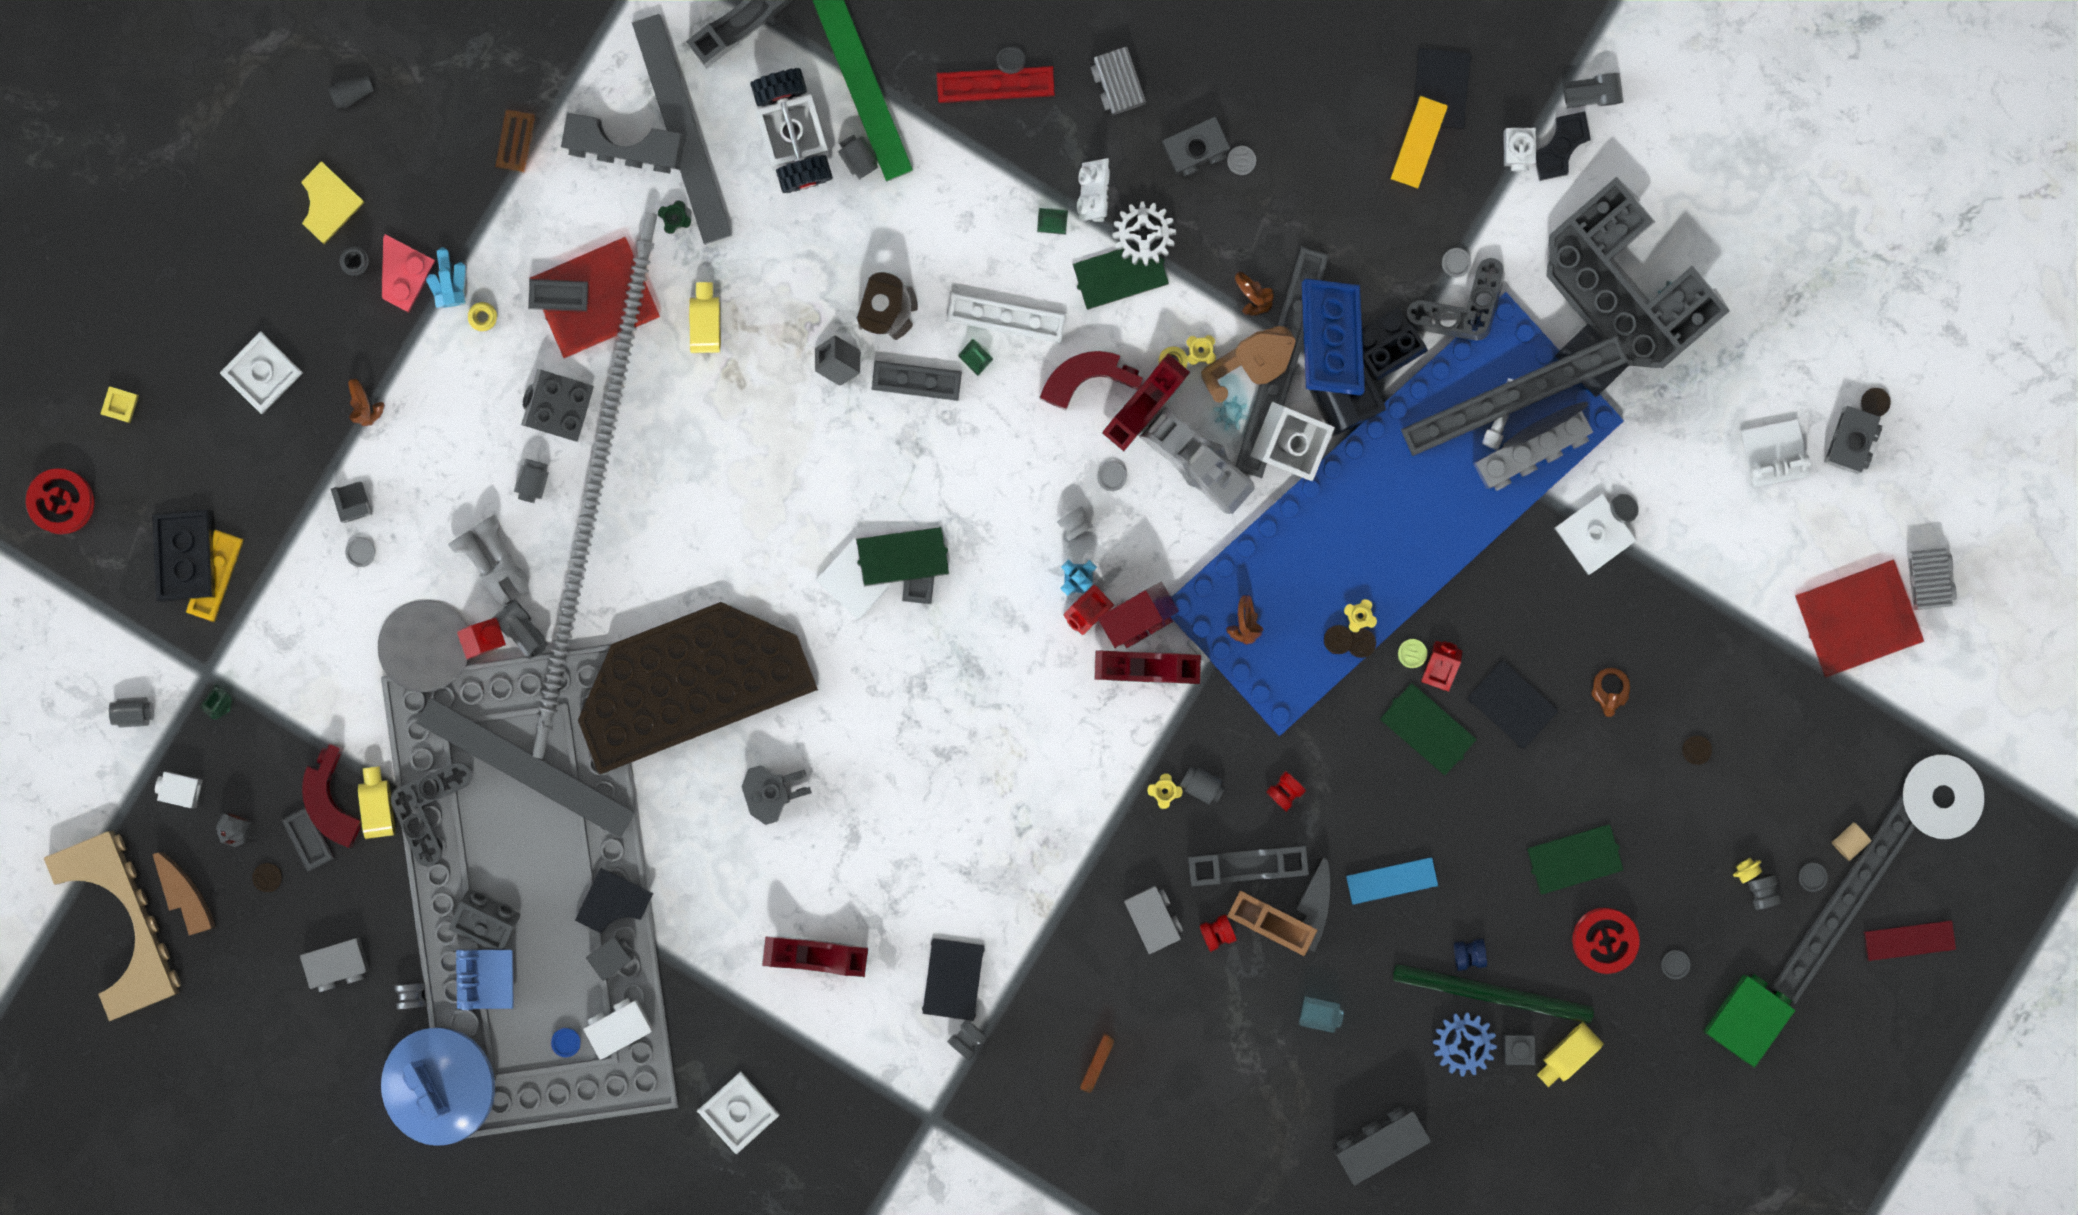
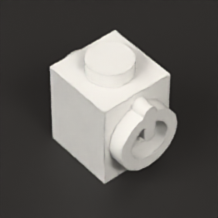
[1504,128,1536,172]

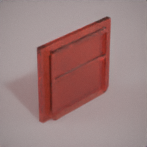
[529,236,660,359]
[1795,559,1924,678]

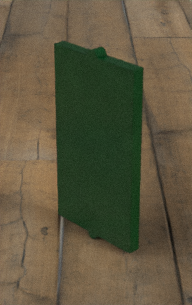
[1072,241,1169,310]
[856,527,949,587]
[1380,683,1477,776]
[1527,824,1624,895]

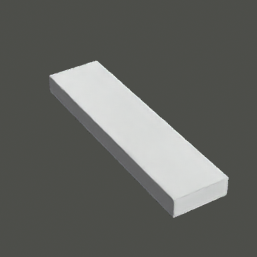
[946,292,1066,343]

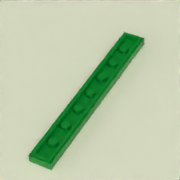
[812,0,913,182]

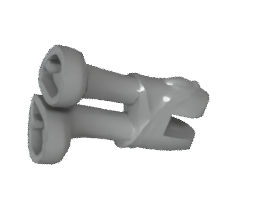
[448,515,529,606]

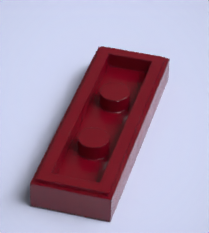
[1864,920,1956,961]

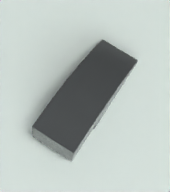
[1295,857,1330,952]

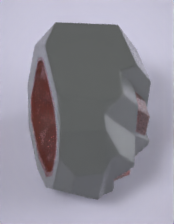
[216,812,252,847]

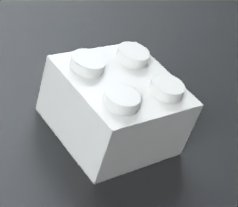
[1250,402,1335,482]

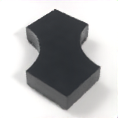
[1535,111,1591,181]

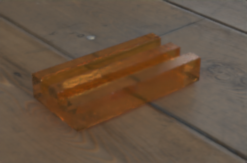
[495,110,535,173]
[1080,1034,1114,1093]

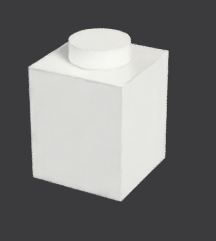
[155,772,203,808]

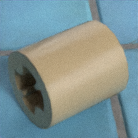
[1832,822,1871,861]

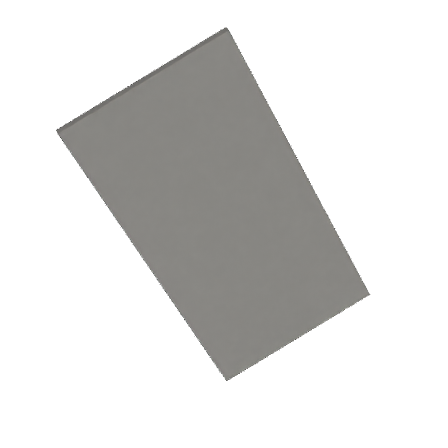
[381,644,679,1138]

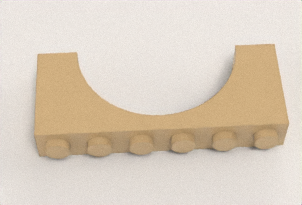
[44,830,181,1021]

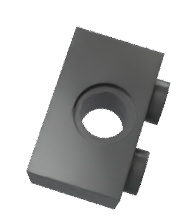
[1162,116,1230,177]
[1824,406,1882,474]

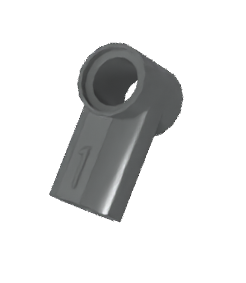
[1563,73,1624,108]
[492,599,549,659]

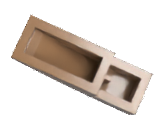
[152,852,216,935]
[1227,891,1318,956]

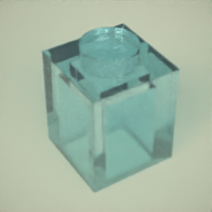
[1298,995,1344,1033]

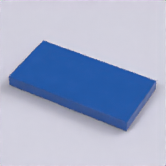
[1302,278,1365,395]

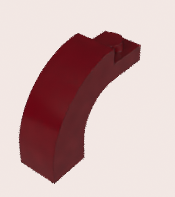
[1039,351,1143,411]
[1102,353,1191,452]
[1094,650,1201,684]
[302,744,362,848]
[762,936,868,977]

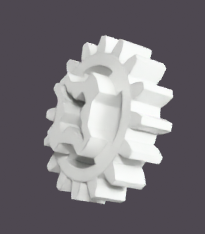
[1112,201,1176,266]

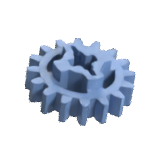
[1432,1012,1497,1077]

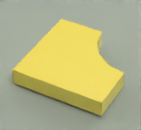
[301,161,365,245]

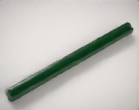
[1393,964,1594,1024]

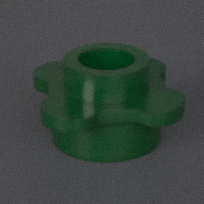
[658,200,691,234]

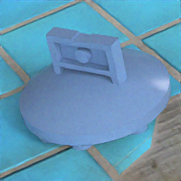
[381,1027,495,1145]

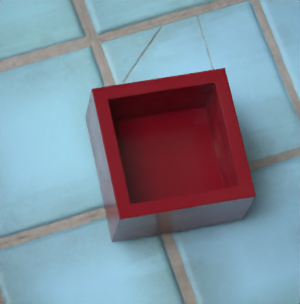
[1098,581,1179,649]

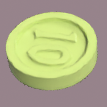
[1398,639,1427,668]

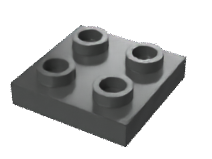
[521,369,594,442]

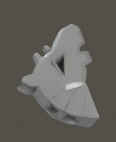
[1139,407,1255,514]

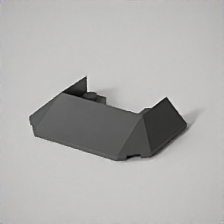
[1546,177,1730,368]

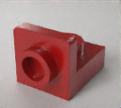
[1063,584,1114,635]
[1421,641,1463,692]

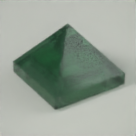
[1037,208,1068,235]
[958,339,993,376]
[200,684,231,720]

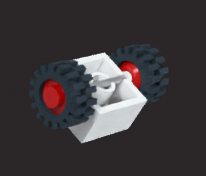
[750,68,833,193]

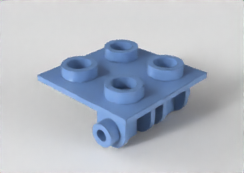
[456,950,514,1010]

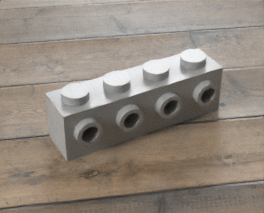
[1473,411,1593,491]

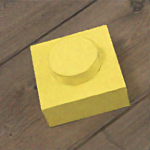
[101,386,139,423]

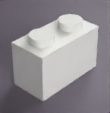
[583,998,654,1060]

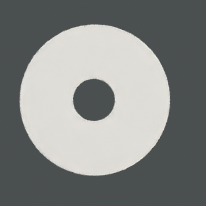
[1903,755,1984,839]

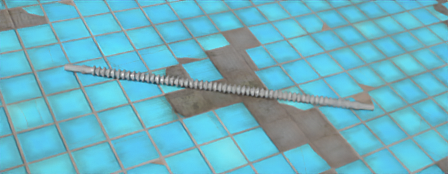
[532,212,657,759]

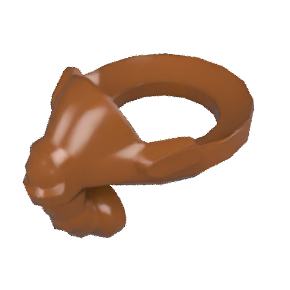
[1235,272,1274,316]
[348,378,385,427]
[1226,595,1264,645]
[1591,668,1630,717]

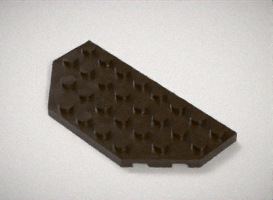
[578,602,818,775]

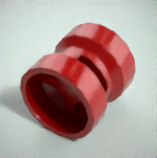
[1266,771,1306,812]
[1199,914,1237,952]

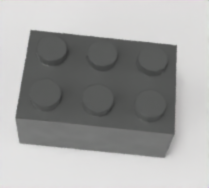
[1333,1106,1431,1186]

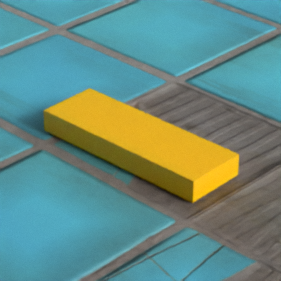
[1390,96,1448,189]
[186,530,244,622]

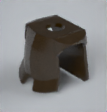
[856,272,918,340]

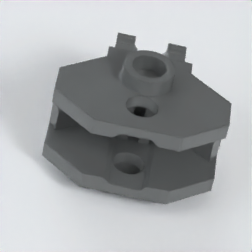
[741,765,812,825]

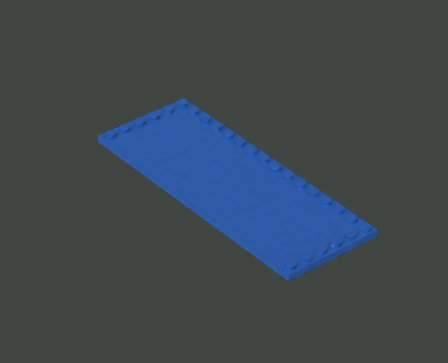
[1171,292,1624,736]

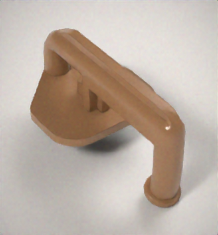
[1201,326,1296,403]

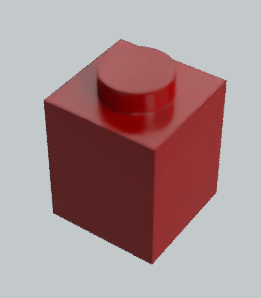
[457,618,506,660]

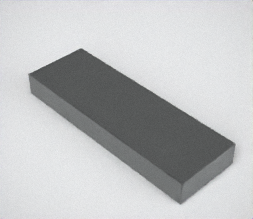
[871,361,962,401]

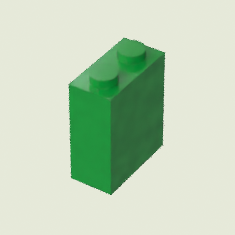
[1703,974,1795,1068]

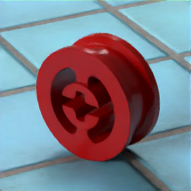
[26,468,95,534]
[1572,907,1640,974]

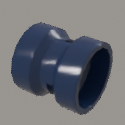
[1454,938,1487,971]

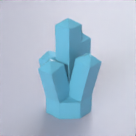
[426,247,467,308]
[1060,559,1097,596]

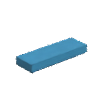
[1346,857,1438,905]

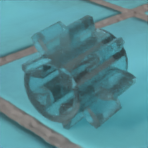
[1213,395,1249,431]

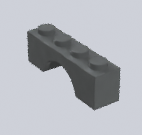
[686,0,794,69]
[561,112,686,174]
[1188,845,1309,887]

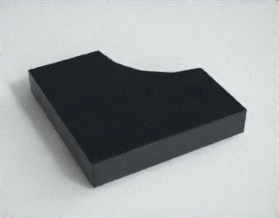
[575,868,654,933]

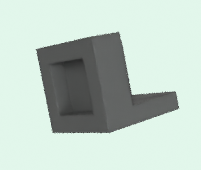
[815,335,860,385]
[331,482,372,523]

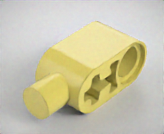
[689,282,721,353]
[358,766,395,839]
[1537,1022,1604,1087]

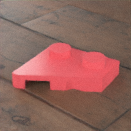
[382,234,436,313]

